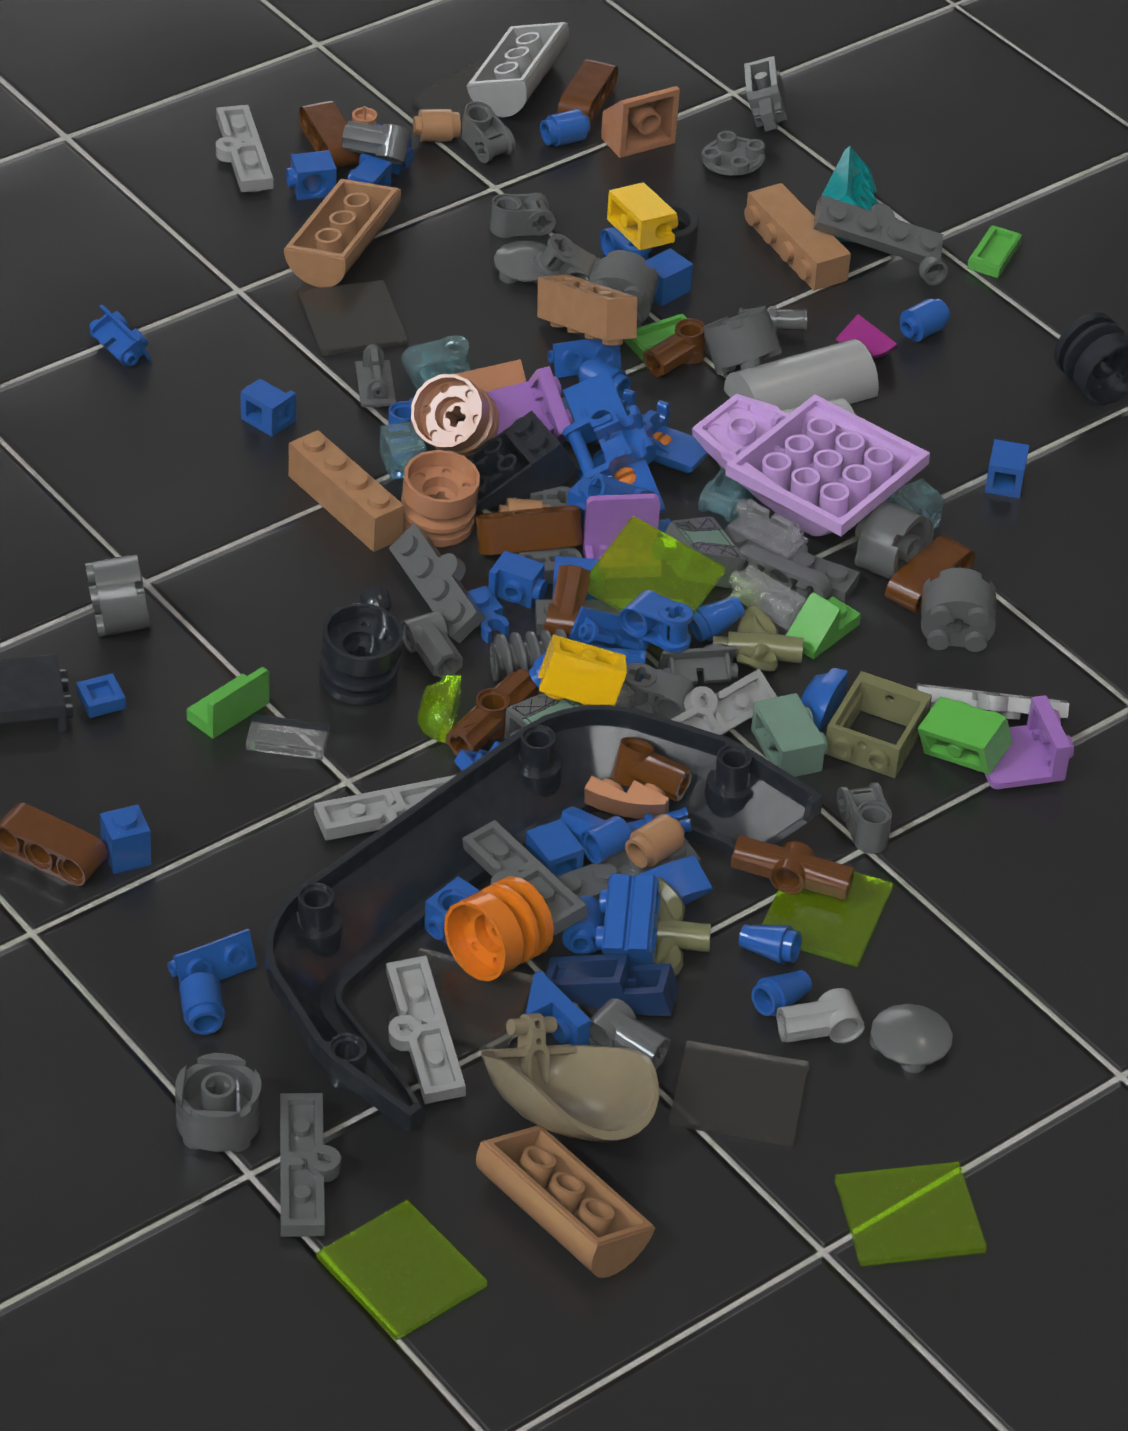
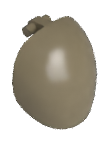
[481,1013,659,1142]

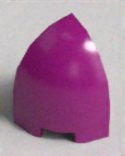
[836,314,898,358]

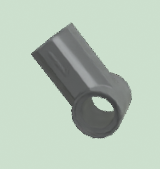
[342,121,411,164]
[400,611,463,680]
[589,998,671,1069]

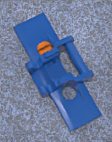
[562,371,667,514]
[562,389,709,473]

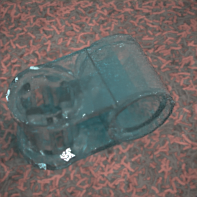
[401,335,470,389]
[698,468,754,523]

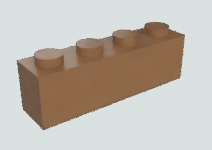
[744,183,851,291]
[537,274,637,345]
[288,430,404,552]

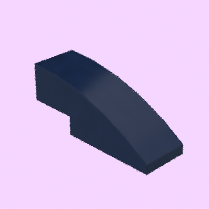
[545,953,679,1016]

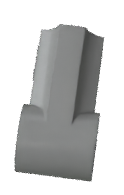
[776,988,865,1043]

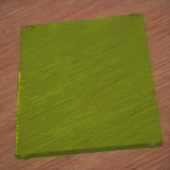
[587,516,726,639]
[762,872,893,967]
[835,1162,987,1266]
[316,1200,487,1341]

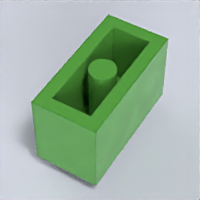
[918,696,1013,775]

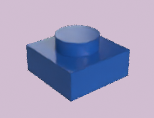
[76,673,126,718]

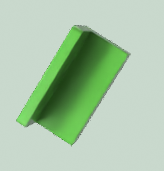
[187,667,269,739]

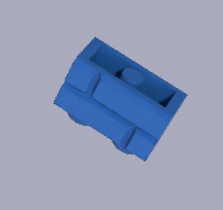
[596,874,661,965]

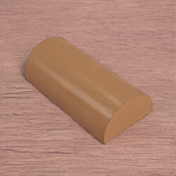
[284,179,401,288]
[476,1126,655,1278]

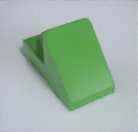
[786,592,861,659]

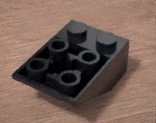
[467,410,579,511]

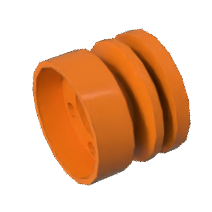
[444,876,554,982]

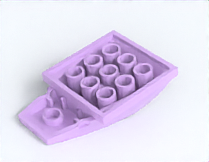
[692,394,930,536]

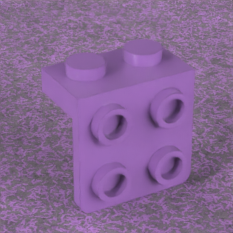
[487,366,573,445]
[583,494,662,581]
[984,695,1074,789]

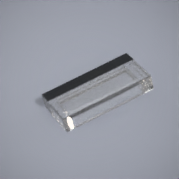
[246,714,330,760]

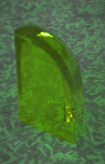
[418,675,461,743]

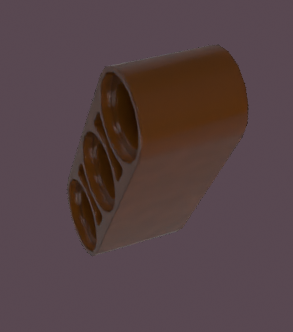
[558,59,618,126]
[299,101,361,169]
[476,505,584,555]
[885,535,975,615]
[0,803,109,886]

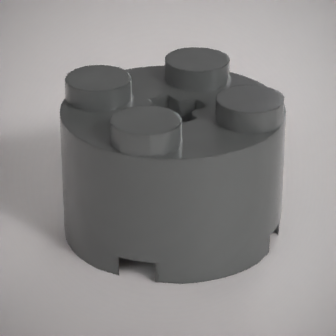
[588,250,659,328]
[703,306,782,375]
[855,500,934,580]
[85,555,151,637]
[921,568,996,652]
[175,1053,262,1152]

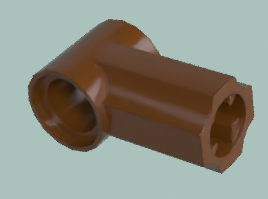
[643,318,706,378]
[544,565,591,638]
[610,737,692,802]

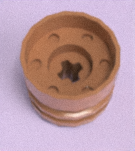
[411,374,500,458]
[401,450,480,547]

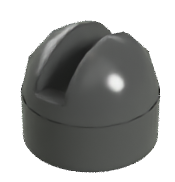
[919,256,948,285]

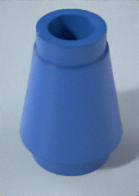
[688,596,745,642]
[739,924,802,965]
[751,970,812,1016]

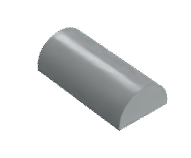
[467,22,569,117]
[724,339,879,410]

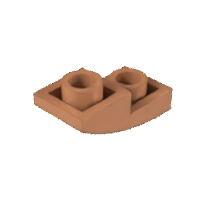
[584,776,669,819]

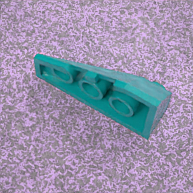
[822,146,879,243]

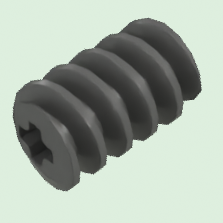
[490,629,567,682]

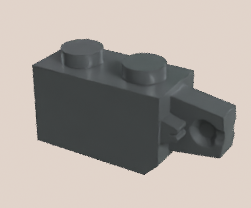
[744,56,787,132]

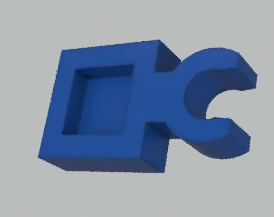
[467,585,509,643]

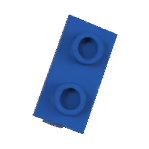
[89,304,152,366]
[548,339,621,378]
[568,606,648,650]
[167,929,257,983]

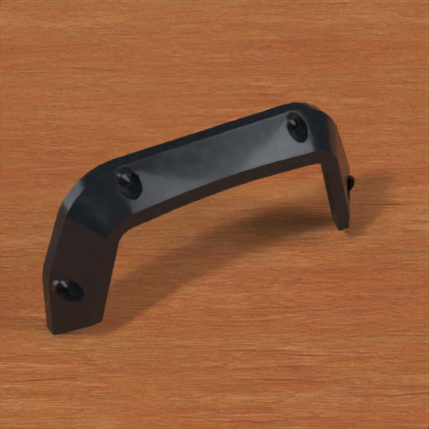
[266,705,823,1133]

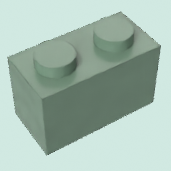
[751,693,828,777]

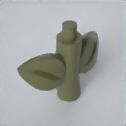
[712,604,803,671]
[655,876,711,976]

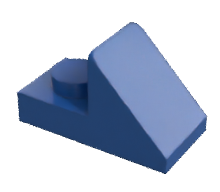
[526,970,591,1045]

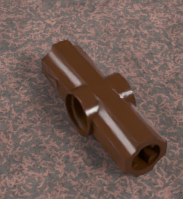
[446,668,539,756]
[730,835,856,900]

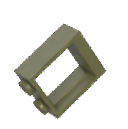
[826,671,932,778]

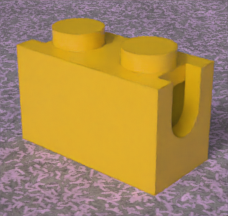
[607,182,678,250]
[538,634,627,706]

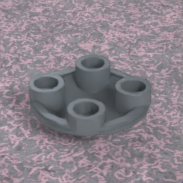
[701,131,765,176]
[494,241,551,285]
[869,1004,953,1073]

